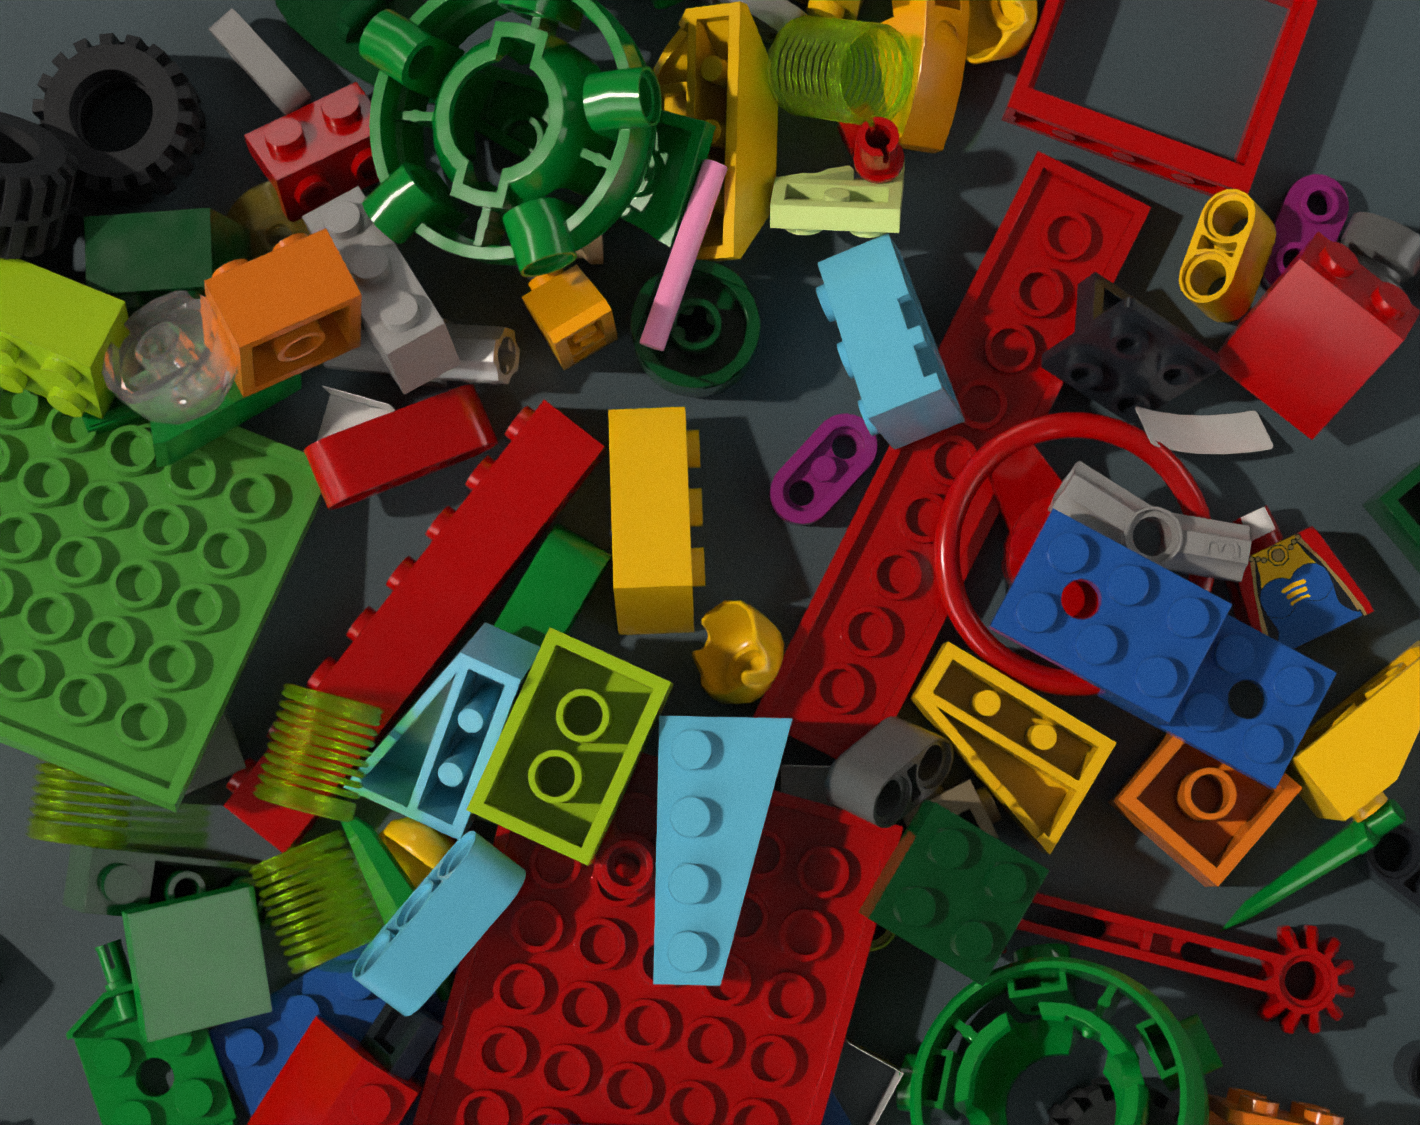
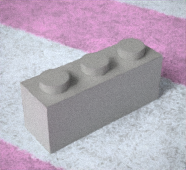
[302,186,461,395]

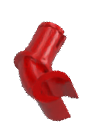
[836,103,905,184]

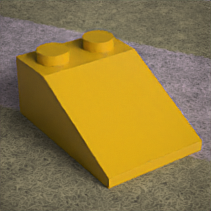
[1285,640,1420,822]

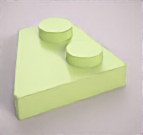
[770,159,905,238]

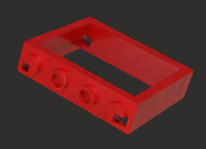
[1001,0,1318,197]

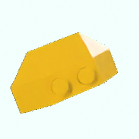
[653,1,779,262]

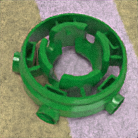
[359,0,662,277]
[896,943,1224,1125]

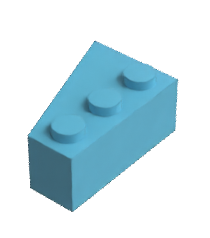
[816,233,965,450]
[343,622,540,840]

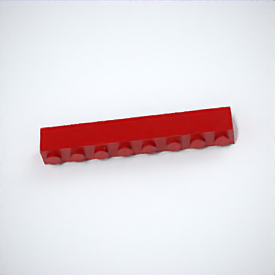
[223,400,607,854]

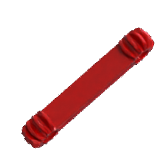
[1002,892,1355,1034]

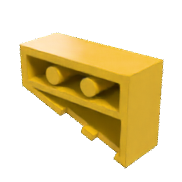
[608,407,706,635]
[910,641,1116,855]

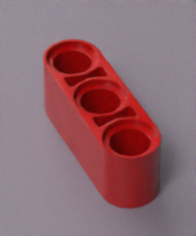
[304,384,498,510]

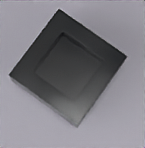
[360,1003,444,1081]

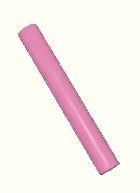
[639,159,728,351]

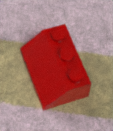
[247,1015,425,1125]

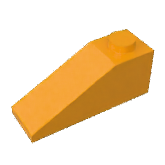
[522,264,618,371]

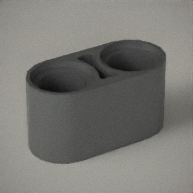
[824,716,954,828]

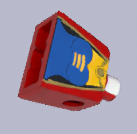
[1225,505,1374,650]

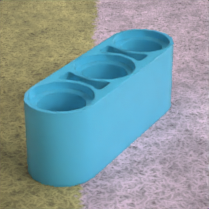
[352,831,526,1017]

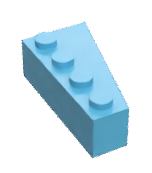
[653,716,792,986]

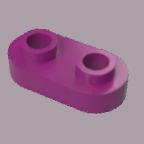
[1260,174,1349,290]
[770,413,877,526]

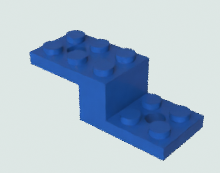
[988,508,1337,789]

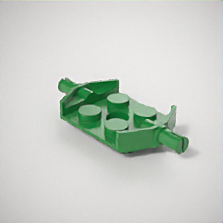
[66,939,239,1125]

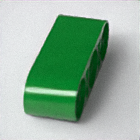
[494,523,612,647]

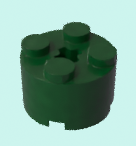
[631,260,760,397]

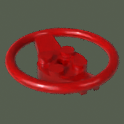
[934,412,1214,696]

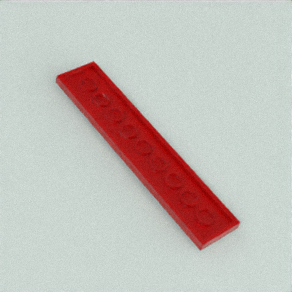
[753,151,1151,759]

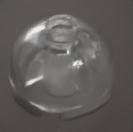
[102,291,238,424]

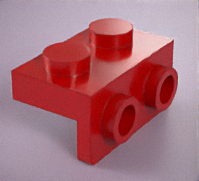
[244,82,379,222]

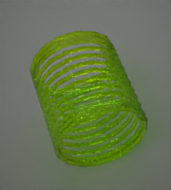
[766,15,914,127]
[252,683,385,822]
[24,757,134,848]
[248,830,384,975]

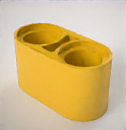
[1179,189,1276,323]

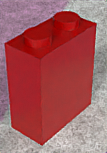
[1217,231,1420,440]

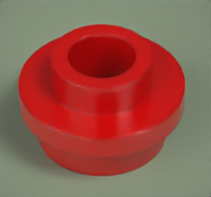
[595,833,656,899]

